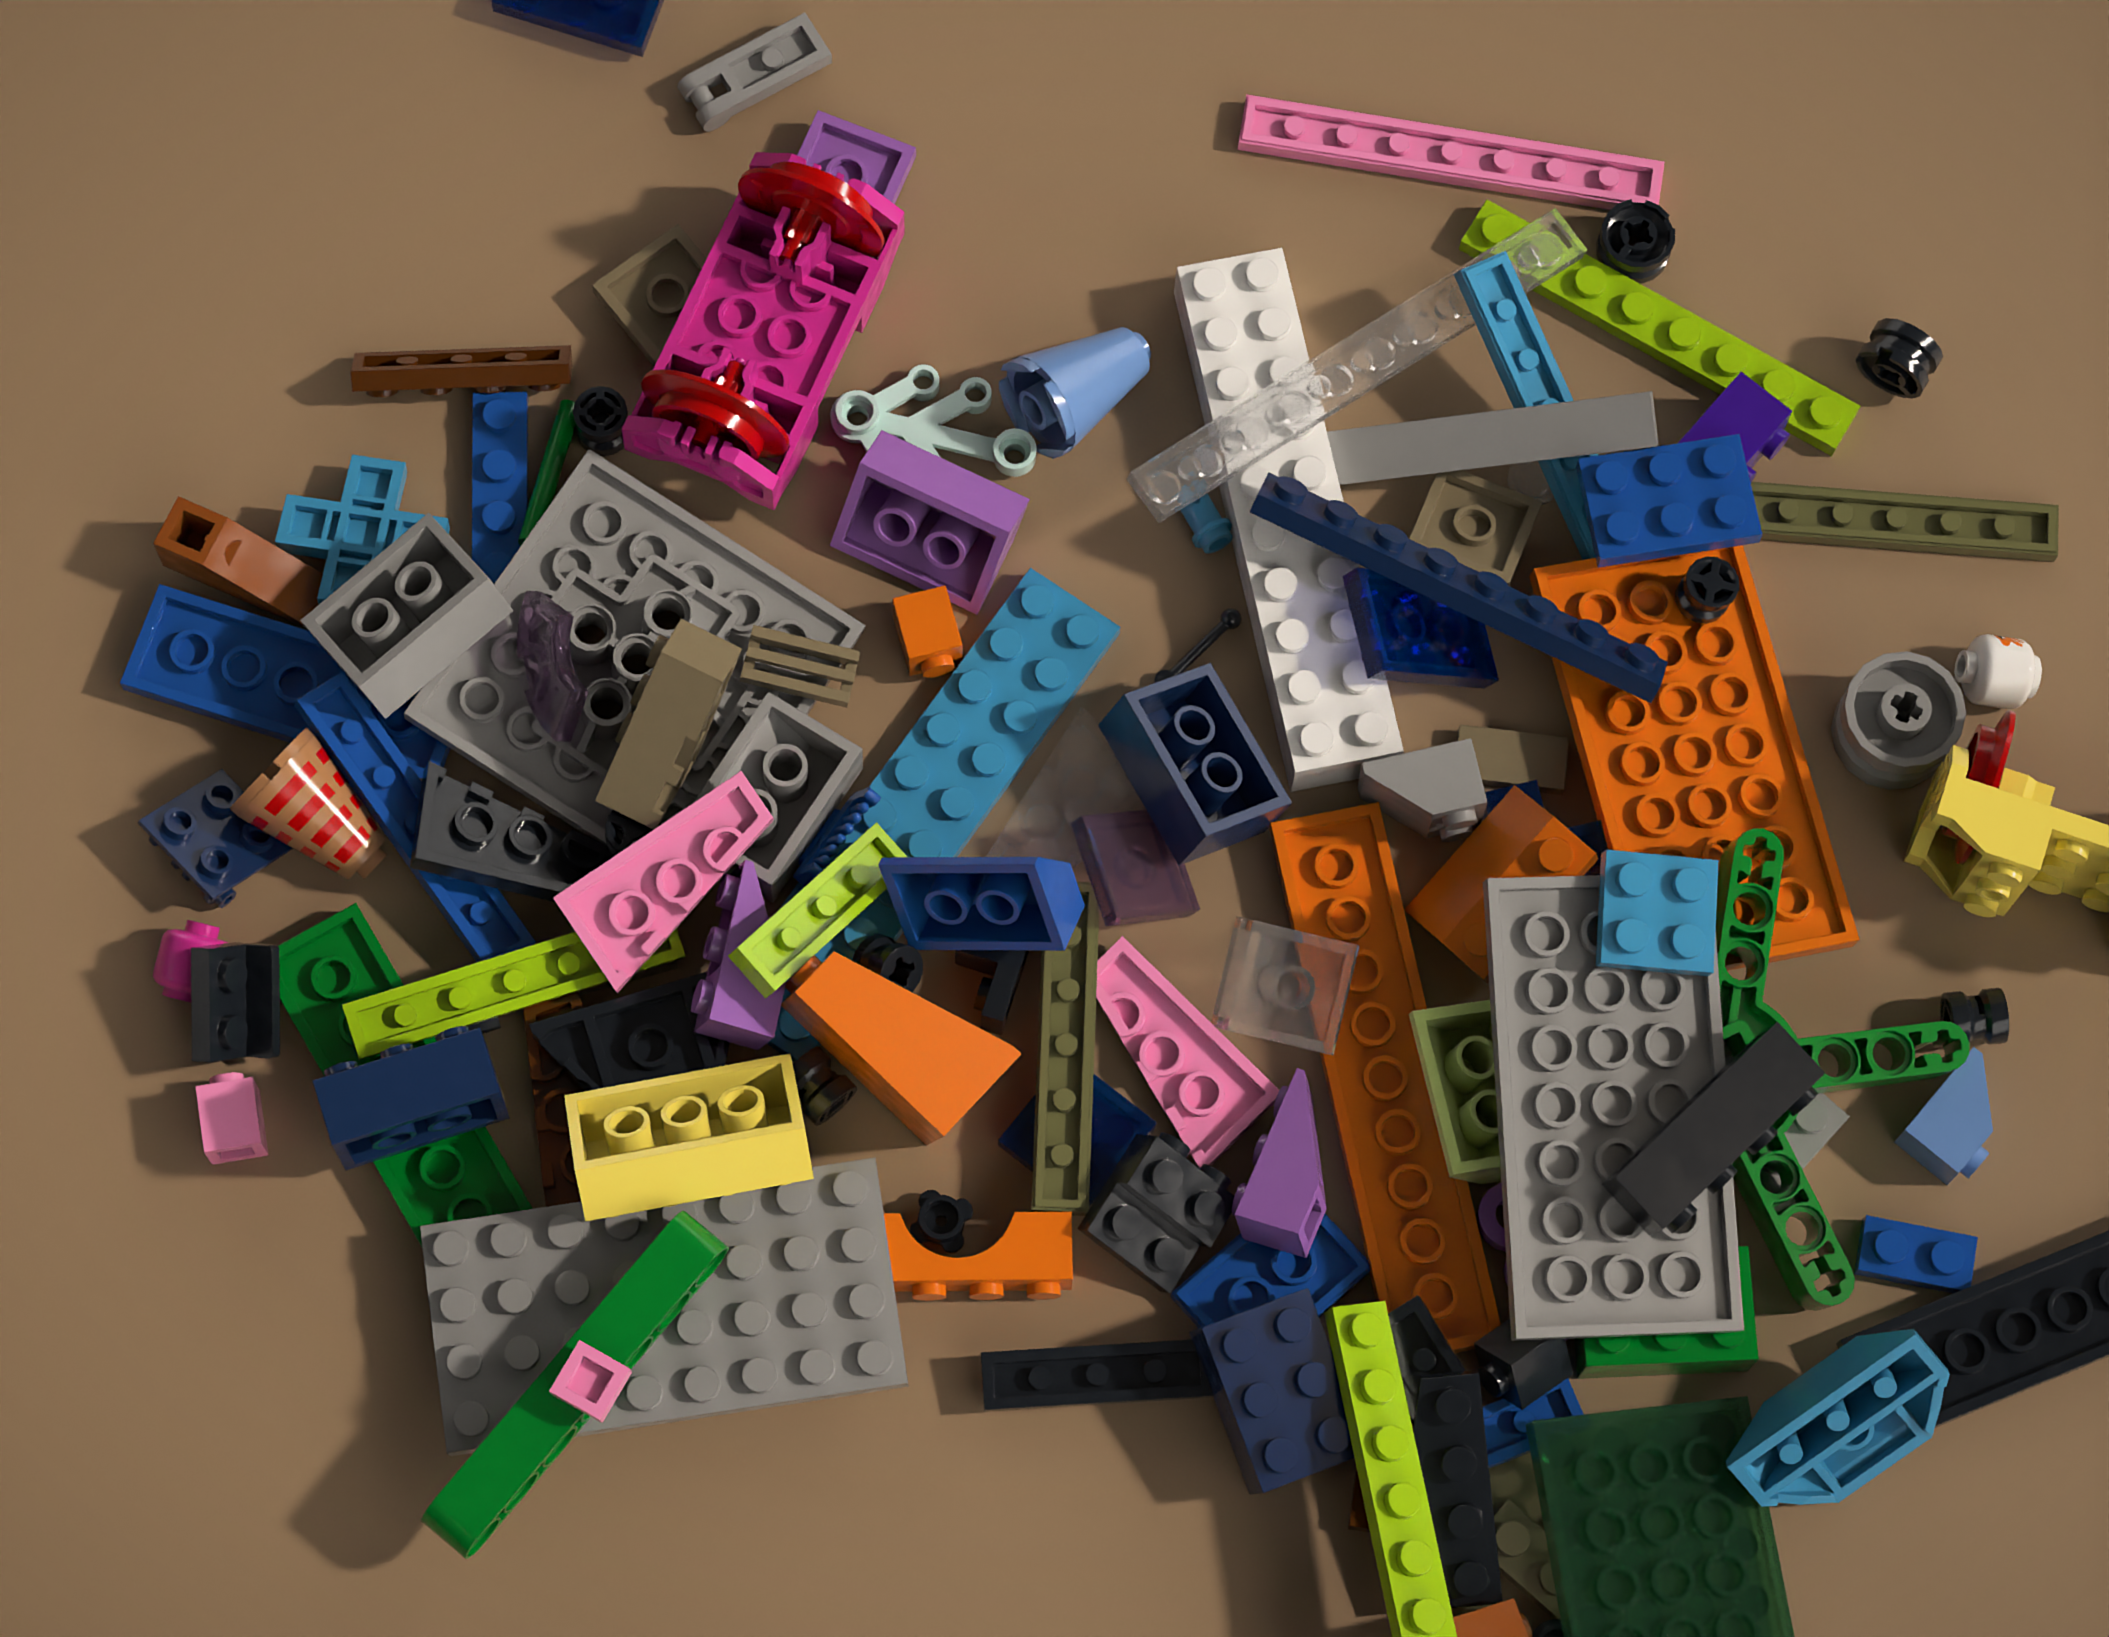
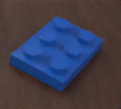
[1576,434,1763,568]

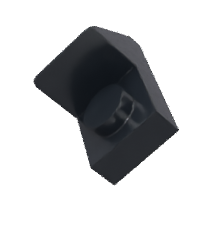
[955,950,1029,1035]

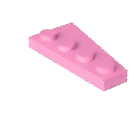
[553,771,774,993]

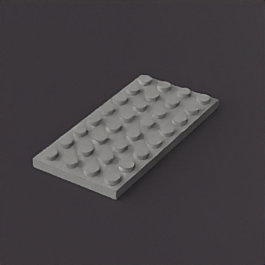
[1483,875,1744,1341]
[420,1158,909,1456]

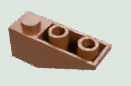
[153,496,323,628]

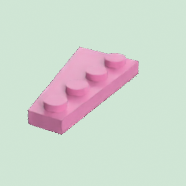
[1096,936,1279,1169]

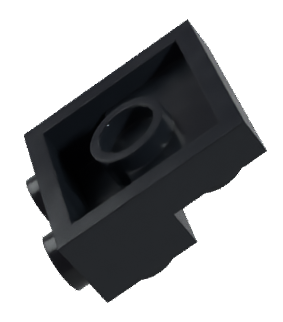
[1077,1132,1234,1294]

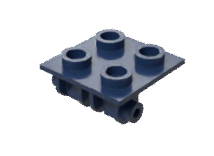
[138,769,293,908]

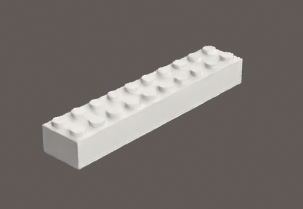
[1174,248,1404,792]

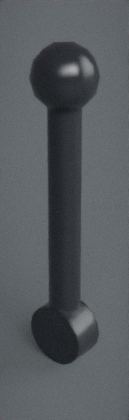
[1154,608,1242,683]

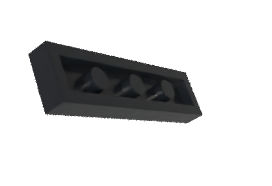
[980,1339,1214,1412]

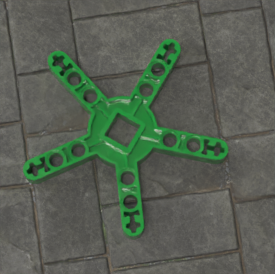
[1716,828,1970,1311]

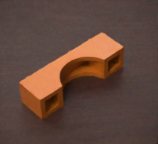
[884,1212,1073,1301]

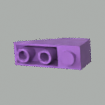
[691,860,786,1050]
[1232,1068,1327,1258]

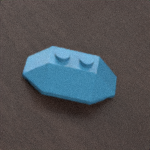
[1726,1329,1950,1507]

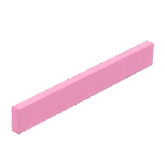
[1237,94,1665,210]

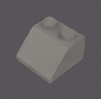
[1357,738,1487,842]

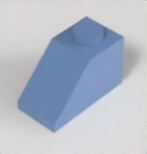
[1894,1047,1993,1185]

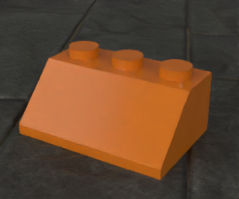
[1404,785,1599,984]

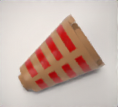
[230,727,387,880]

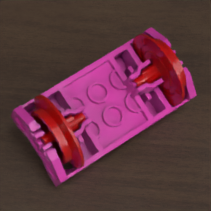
[621,152,905,510]

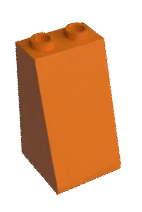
[781,951,1021,1146]

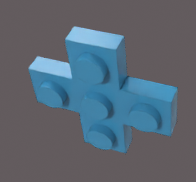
[275,454,450,604]

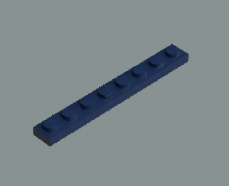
[1249,472,1668,703]

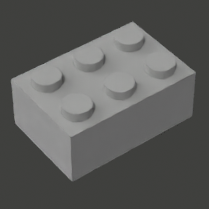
[300,512,514,719]

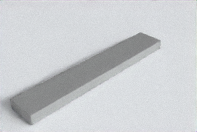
[1327,391,1659,485]

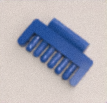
[793,787,881,887]

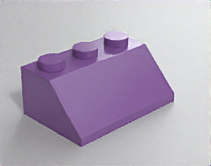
[830,430,1030,615]

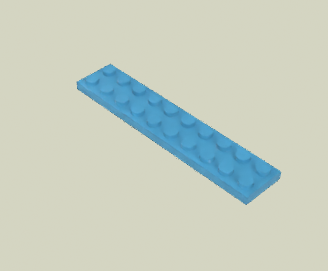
[767,568,1120,1062]

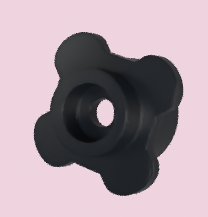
[910,1190,973,1253]

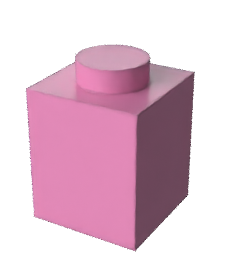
[195,1072,268,1165]

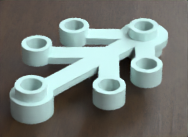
[830,364,1037,477]

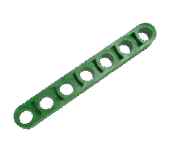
[421,1211,729,1559]

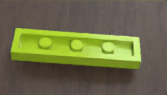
[728,822,907,999]

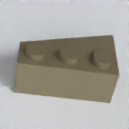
[595,619,742,830]

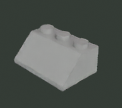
[693,692,863,903]

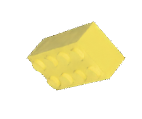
[564,1053,814,1222]

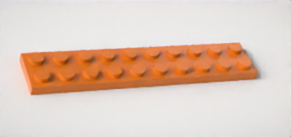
[1269,802,1501,1353]

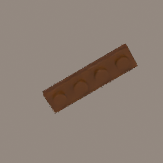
[350,345,573,397]

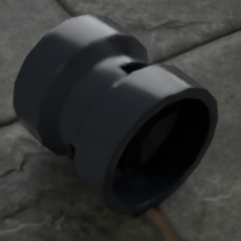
[573,386,628,457]
[1940,988,2009,1045]
[793,1046,857,1126]

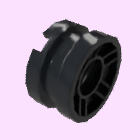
[1596,199,1675,284]
[1855,318,1943,399]

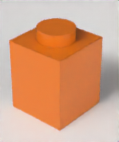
[892,585,963,678]

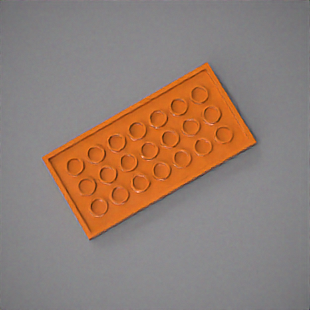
[1529,545,1860,971]

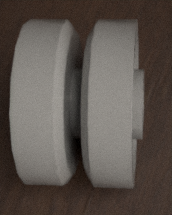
[1831,651,1966,790]

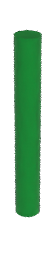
[518,399,575,546]

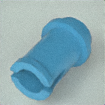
[1173,481,1233,554]

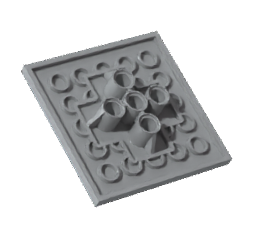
[404,449,866,845]

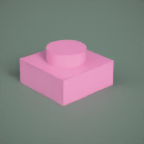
[549,1340,632,1423]

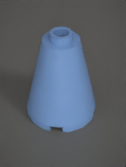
[999,327,1151,459]

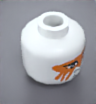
[1954,634,2042,709]

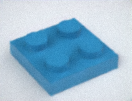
[1596,850,1719,977]

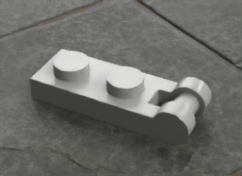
[677,12,832,132]

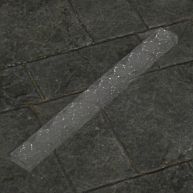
[1127,208,1588,523]

